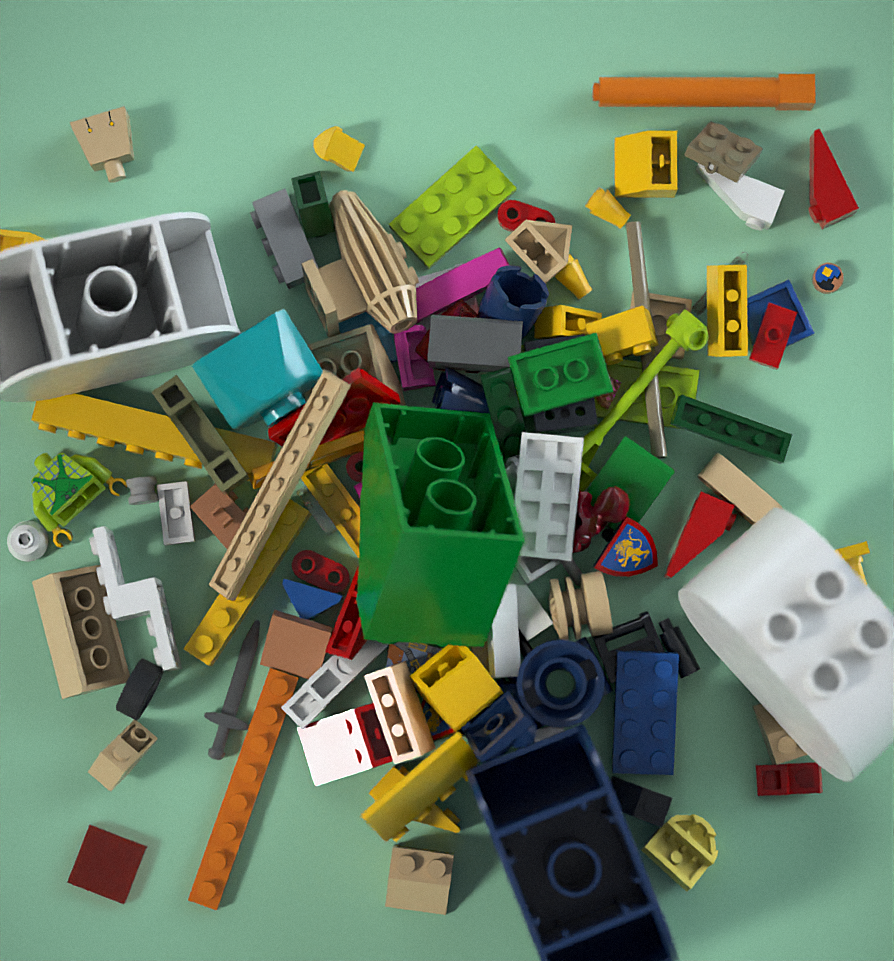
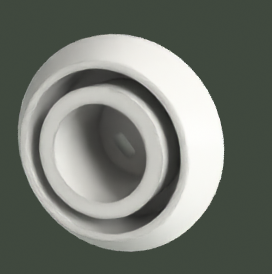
[7,520,49,562]

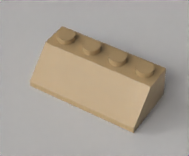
[32,565,130,699]

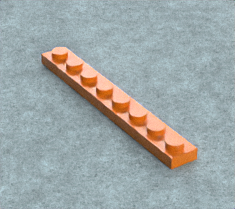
[188,668,299,910]

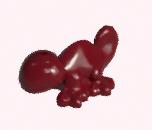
[572,487,629,553]

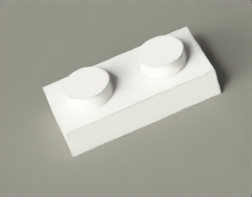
[157,481,195,546]

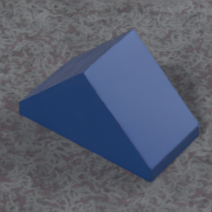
[282,579,343,620]

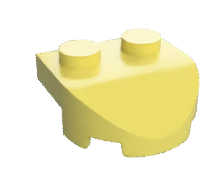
[641,814,718,892]

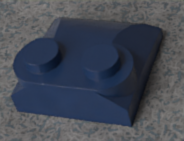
[463,690,537,763]

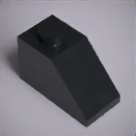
[610,776,673,827]

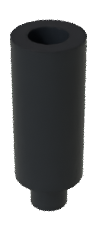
[658,618,700,679]

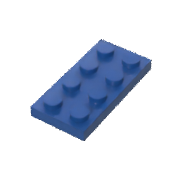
[612,650,679,775]

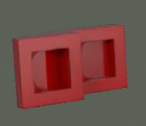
[756,762,823,796]

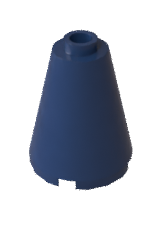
[432,367,490,414]

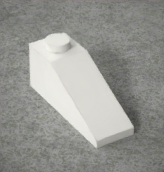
[695,163,784,231]

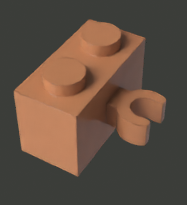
[189,483,249,549]

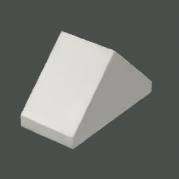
[515,556,561,585]

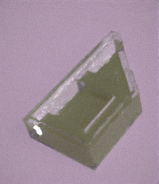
[297,485,338,536]

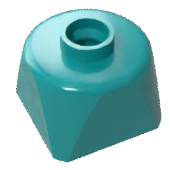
[191,309,323,430]

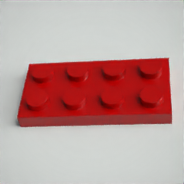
[268,367,401,447]

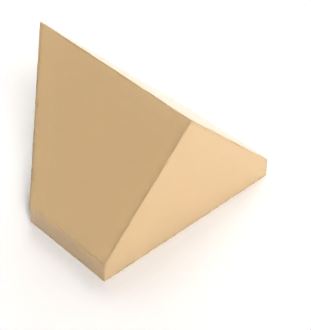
[505,219,572,284]

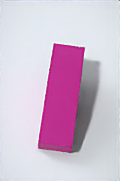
[414,247,509,325]

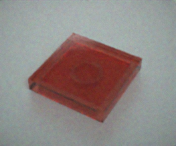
[67,824,148,904]

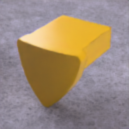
[313,126,365,172]

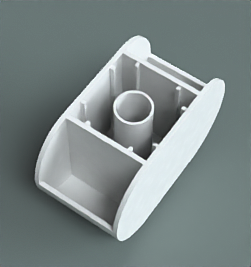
[0,212,241,402]
[678,508,894,782]

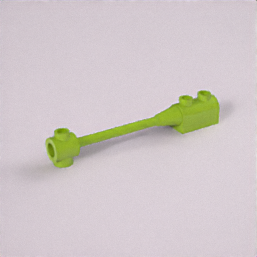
[579,309,709,492]

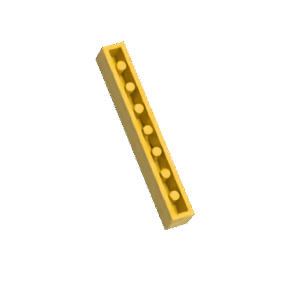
[31,393,277,481]

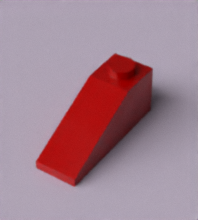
[808,128,859,229]
[663,492,736,579]
[325,567,368,660]

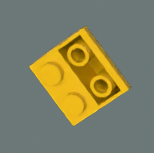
[614,131,678,198]
[410,645,503,732]

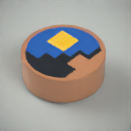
[812,263,844,294]

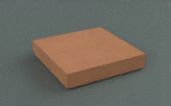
[260,610,333,679]

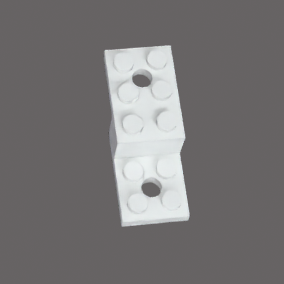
[90,526,182,672]

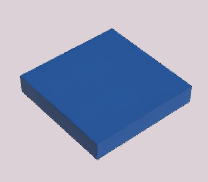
[747,280,814,347]

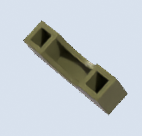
[152,375,250,496]

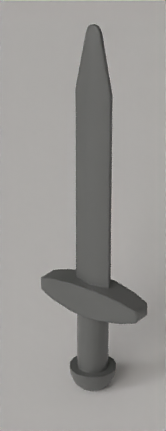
[204,620,260,760]

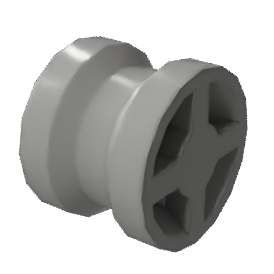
[126,476,159,505]

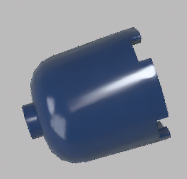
[478,265,549,339]

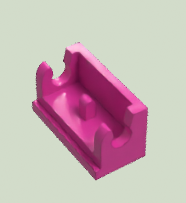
[394,325,436,391]

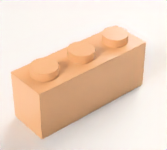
[364,661,436,764]

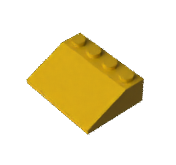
[361,732,480,842]

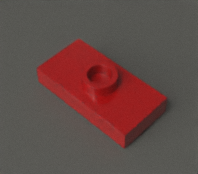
[749,303,797,370]

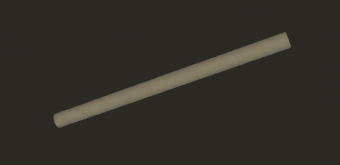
[626,221,667,459]

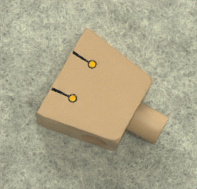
[70,106,134,183]

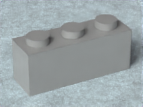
[250,189,318,289]

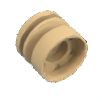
[548,571,613,641]

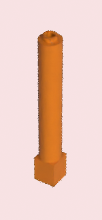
[593,74,816,111]

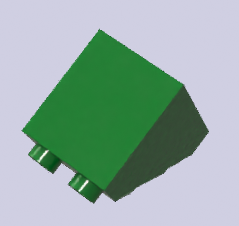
[356,403,526,647]

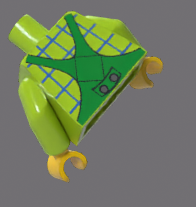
[31,452,127,547]

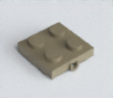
[684,121,763,183]

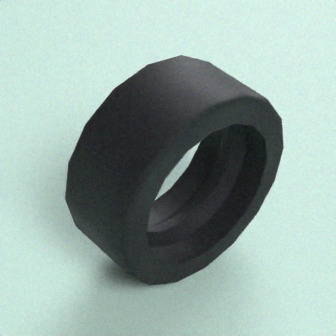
[116,658,164,720]

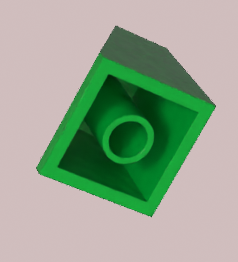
[586,436,675,532]

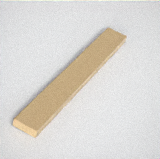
[209,370,351,601]

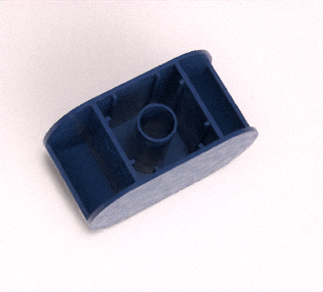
[465,724,679,961]

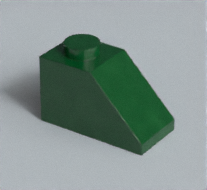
[291,171,335,239]

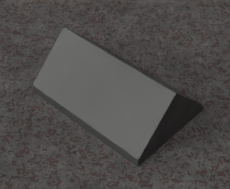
[428,315,523,372]

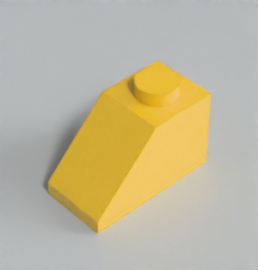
[534,305,602,340]

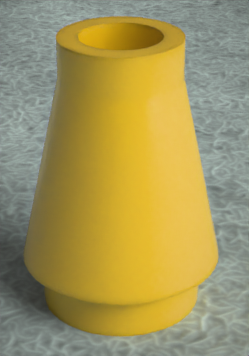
[585,187,631,229]
[554,254,592,300]

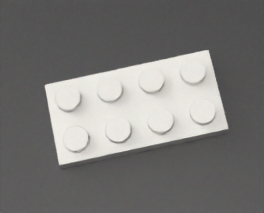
[515,432,584,561]

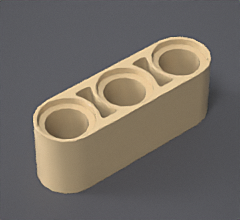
[697,453,783,525]

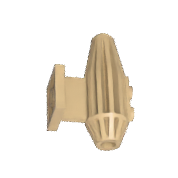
[301,190,419,338]

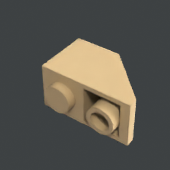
[88,720,158,792]

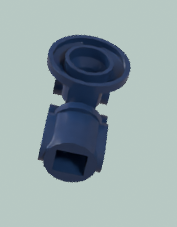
[461,636,613,750]

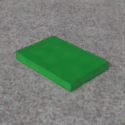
[507,333,614,417]

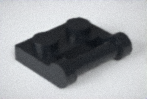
[592,611,664,684]

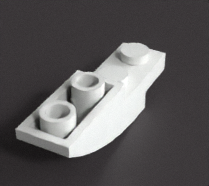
[281,640,389,730]

